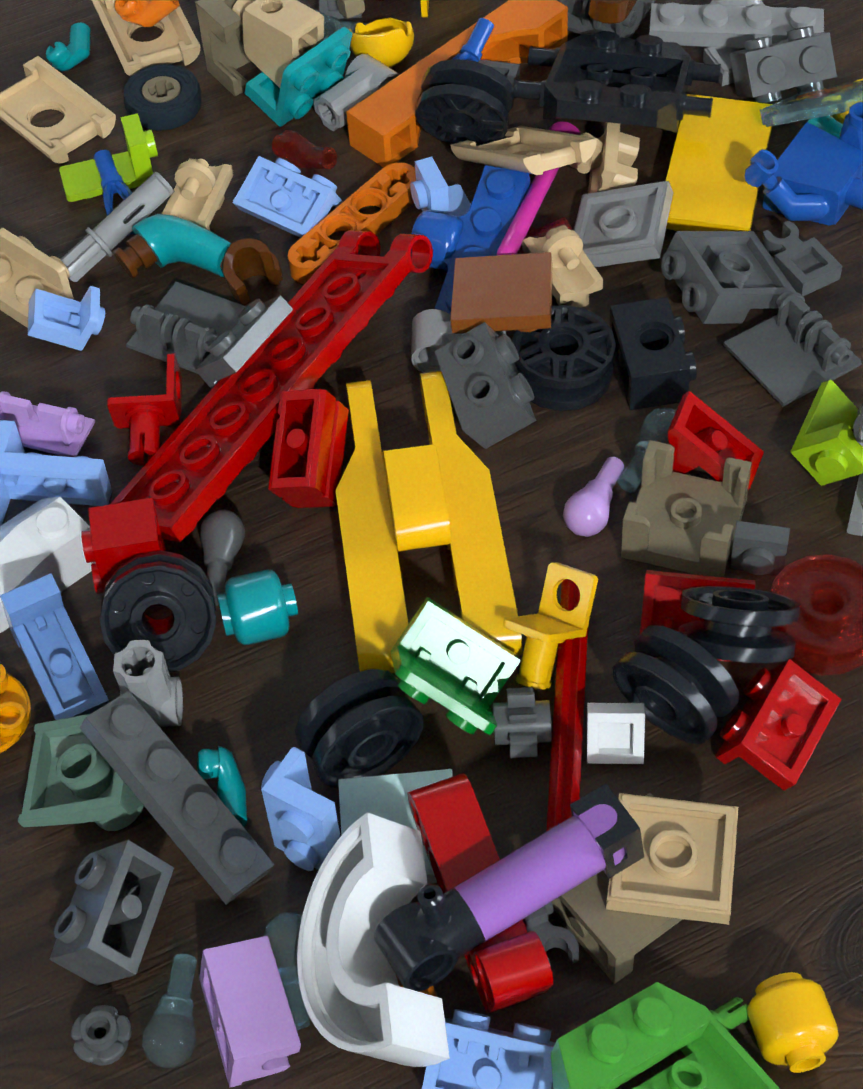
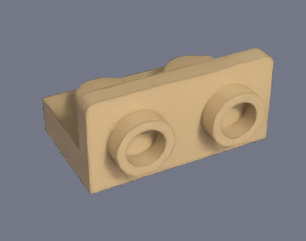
[0,228,74,328]

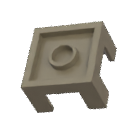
[195,0,298,96]
[621,440,752,577]

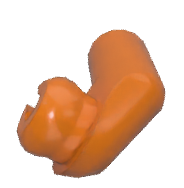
[114,0,180,27]

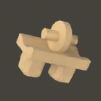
[569,122,640,194]
[162,158,233,231]
[522,225,603,308]

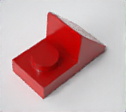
[668,391,764,490]

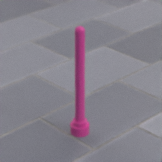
[497,121,581,255]

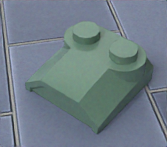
[18,714,144,831]

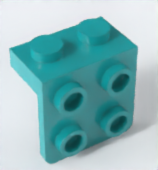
[245,27,353,127]

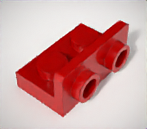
[716,659,842,791]

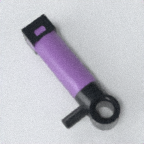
[374,783,645,991]

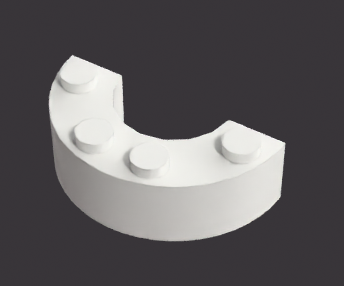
[297,812,450,1067]

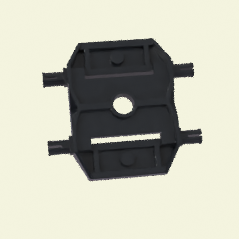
[513,31,721,133]

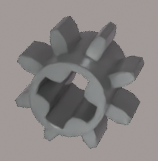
[493,687,552,758]

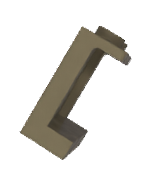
[552,793,683,984]

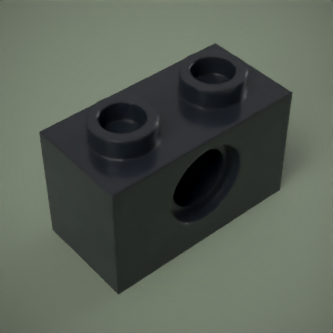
[609,297,697,410]

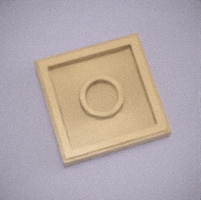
[606,793,739,925]

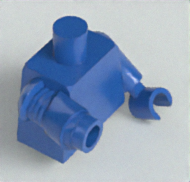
[744,102,863,226]

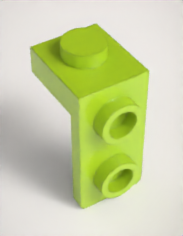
[59,113,158,202]
[790,380,863,486]

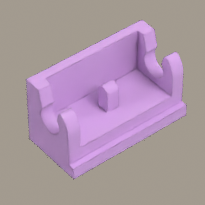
[199,936,301,1088]

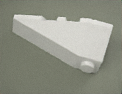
[0,497,93,633]

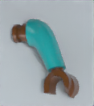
[113,214,283,306]

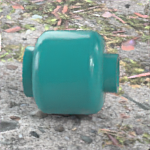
[217,570,299,645]

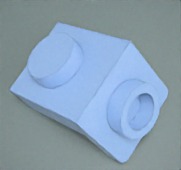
[410,157,471,217]
[27,286,105,351]

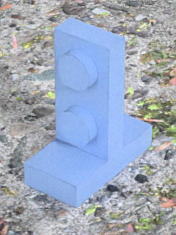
[0,420,112,526]

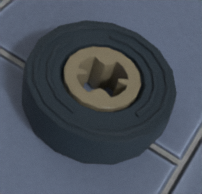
[124,64,201,131]

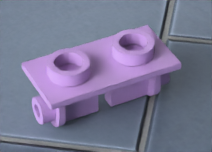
[0,391,95,457]

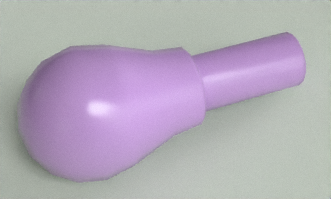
[563,457,624,537]

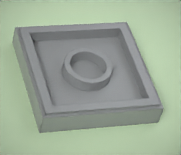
[574,181,673,267]

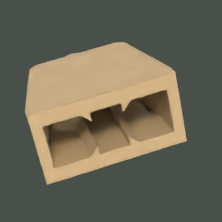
[232,0,324,88]

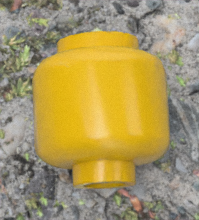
[747,972,839,1073]

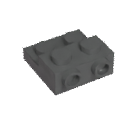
[661,231,796,324]

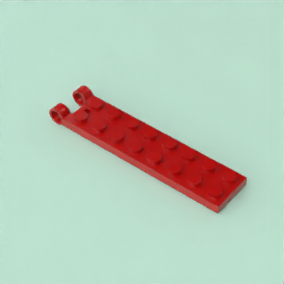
[111,230,433,542]

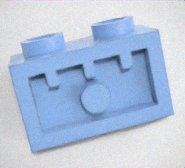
[232,156,343,238]
[422,1009,556,1089]

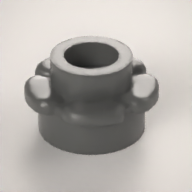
[71,1005,132,1066]

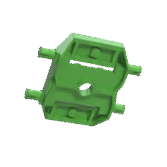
[551,982,780,1089]

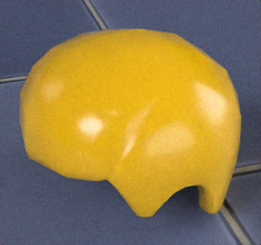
[349,18,414,67]

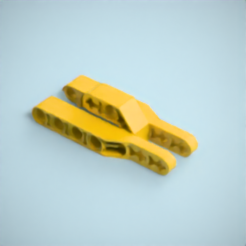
[336,371,523,673]

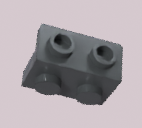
[195,295,293,389]

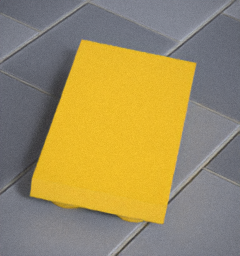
[666,94,775,231]

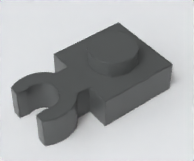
[762,221,842,296]

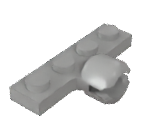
[649,0,824,48]

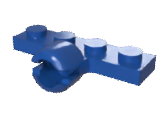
[411,165,530,315]

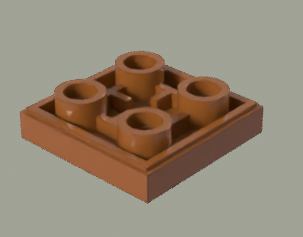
[450,252,553,334]

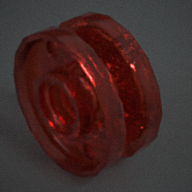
[770,554,863,675]

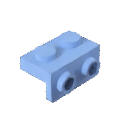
[261,747,341,871]

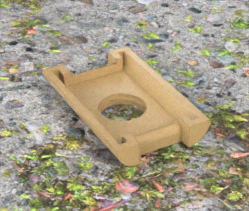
[91,0,200,77]
[0,56,116,163]
[450,126,597,175]

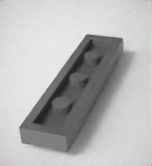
[80,691,275,904]

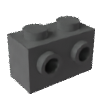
[729,26,837,103]
[434,322,536,449]
[49,840,174,986]

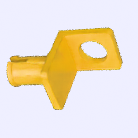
[503,562,598,690]

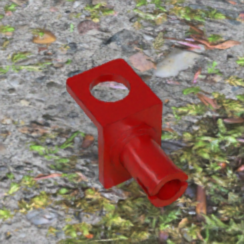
[107,353,182,466]

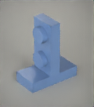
[0,573,109,720]

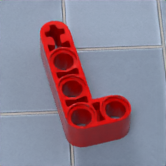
[407,773,554,1014]

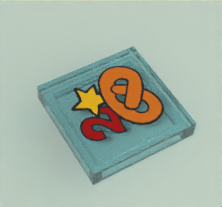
[760,80,863,127]

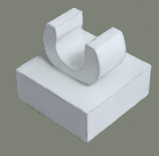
[587,703,645,764]

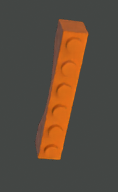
[346,0,568,168]

